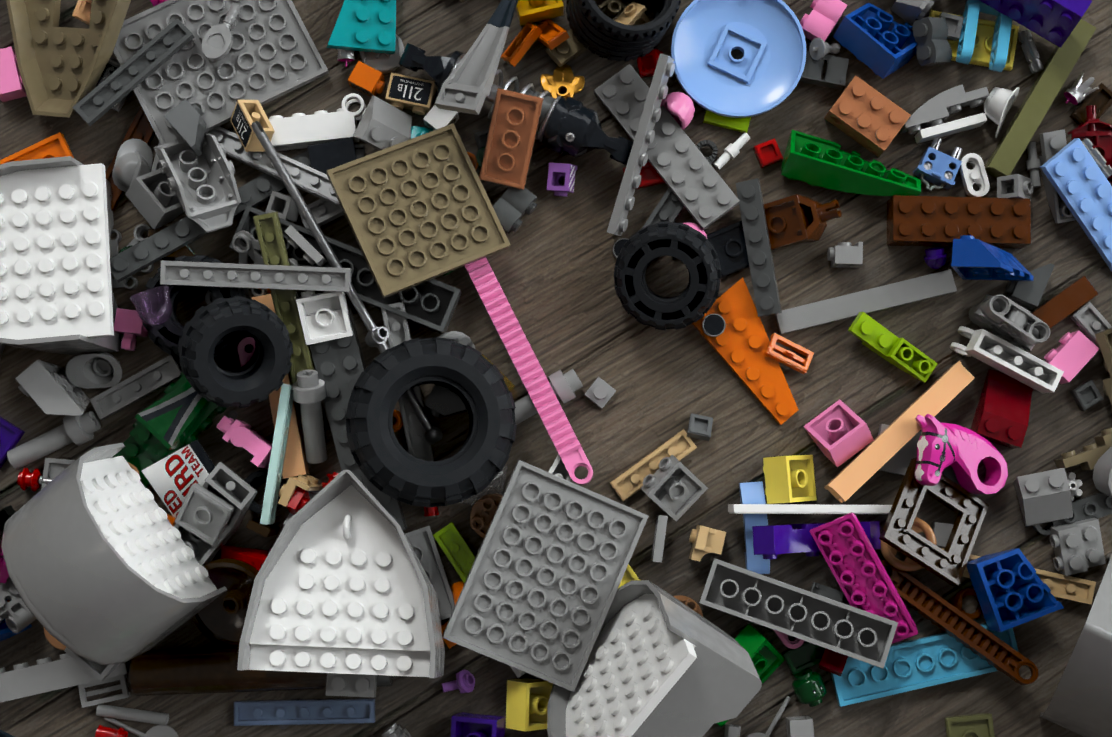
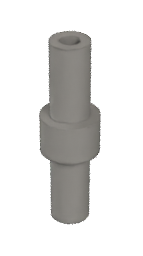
[1026,142,1041,188]

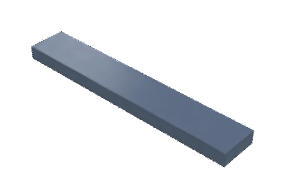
[234,698,375,726]

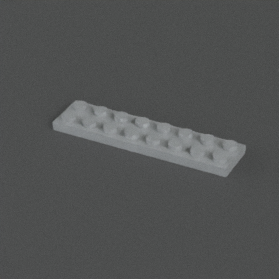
[594,64,740,230]

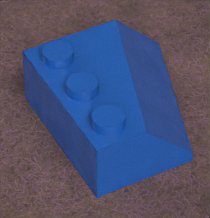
[833,3,918,79]
[951,235,1034,281]
[966,548,1064,632]

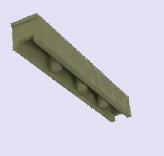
[985,19,1096,179]

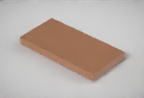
[479,88,544,190]

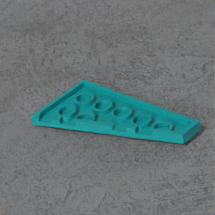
[326,0,396,54]

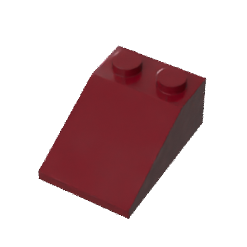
[970,369,1033,449]

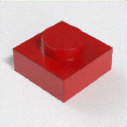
[287,487,310,515]

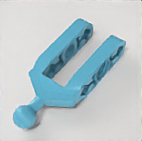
[956,0,1012,72]

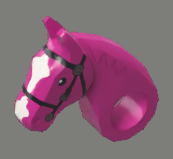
[914,414,1008,494]

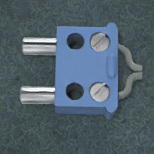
[913,137,962,191]

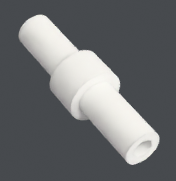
[713,132,751,170]

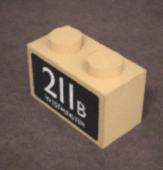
[385,73,436,115]
[230,100,275,152]

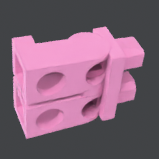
[216,416,272,469]

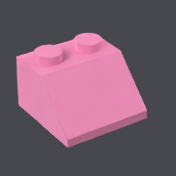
[803,399,874,468]

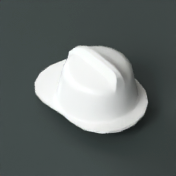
[984,87,1020,138]

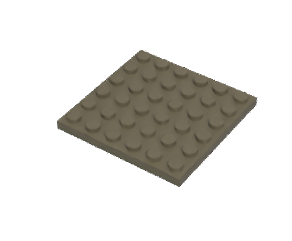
[326,123,511,299]

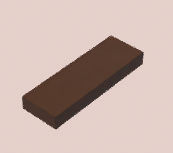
[1031,276,1098,328]

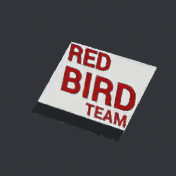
[142,440,215,518]

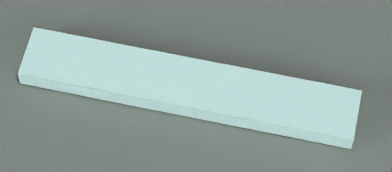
[260,383,294,525]

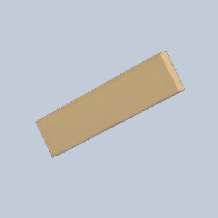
[610,429,697,502]

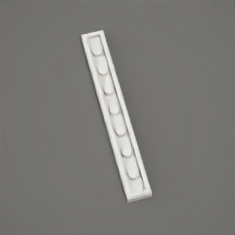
[728,504,892,514]

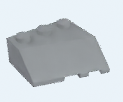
[15,360,90,416]

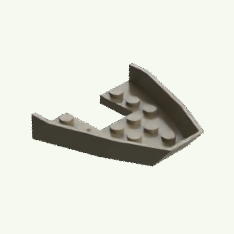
[6,0,131,118]

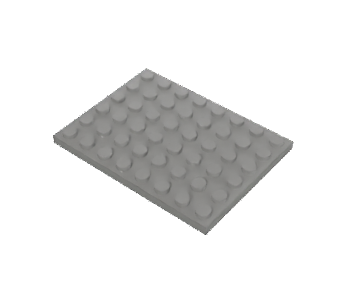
[113,0,329,145]
[442,459,649,692]

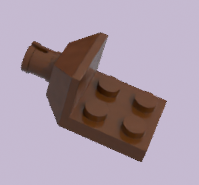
[764,194,842,250]

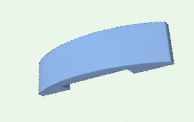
[739,481,770,574]

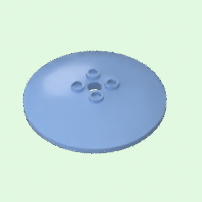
[671,0,806,118]

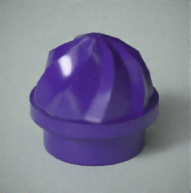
[923,247,947,269]

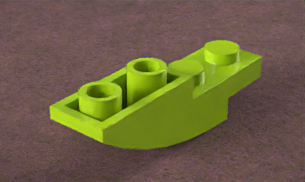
[847,312,938,383]

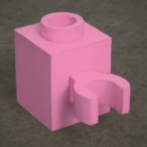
[114,308,148,351]

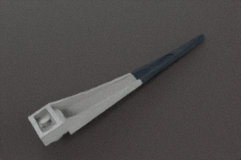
[435,0,518,115]

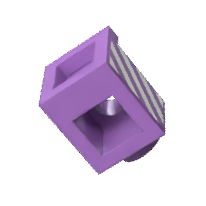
[547,163,578,197]

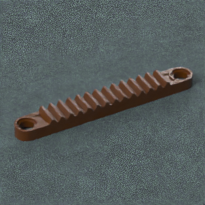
[881,560,1038,685]

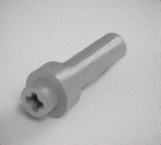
[515,369,583,425]
[292,370,327,464]
[7,411,101,470]

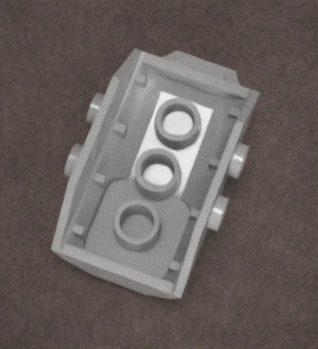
[153,133,241,233]

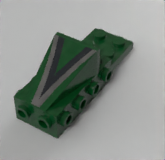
[113,371,227,488]

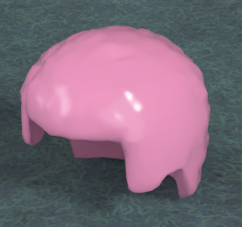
[660,92,695,130]

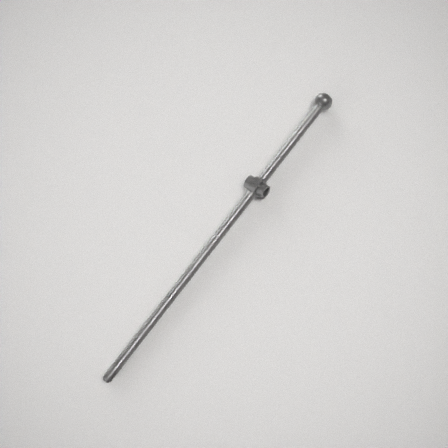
[251,121,442,444]

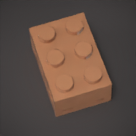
[824,75,911,158]

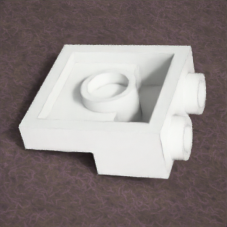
[296,290,353,345]

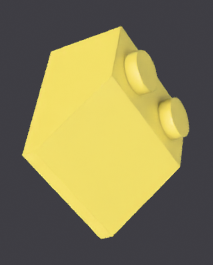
[763,455,817,504]
[506,679,553,732]

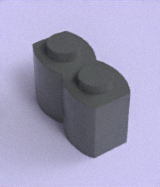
[913,17,952,67]
[493,186,537,234]

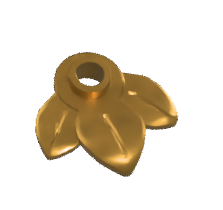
[540,64,585,98]

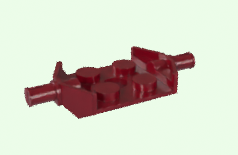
[1067,105,1112,184]

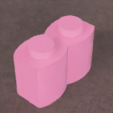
[800,0,847,42]

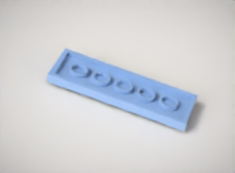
[1040,138,1112,271]

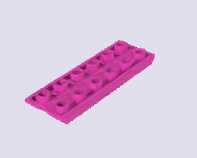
[809,512,918,644]

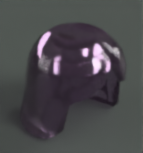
[130,285,172,326]

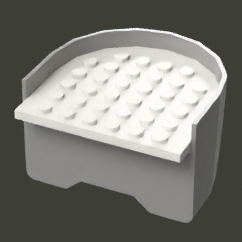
[0,156,120,355]
[1,443,227,665]
[547,580,762,737]

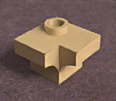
[689,525,726,562]

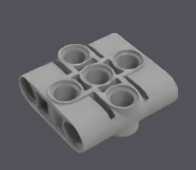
[969,295,1050,351]

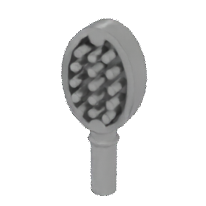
[202,3,241,62]

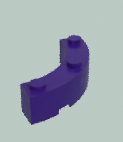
[752,521,881,559]

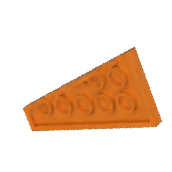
[692,277,798,425]

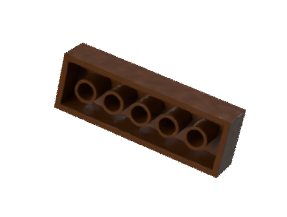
[887,195,1031,249]

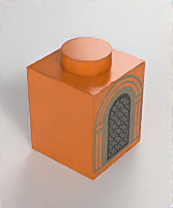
[348,61,385,97]

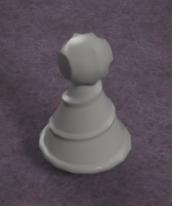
[809,38,841,61]

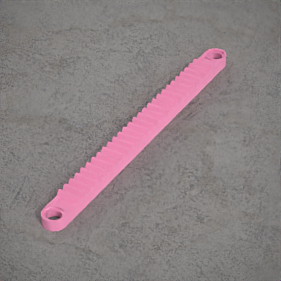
[465,257,593,485]

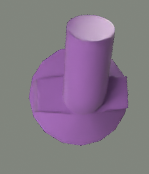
[441,669,475,693]

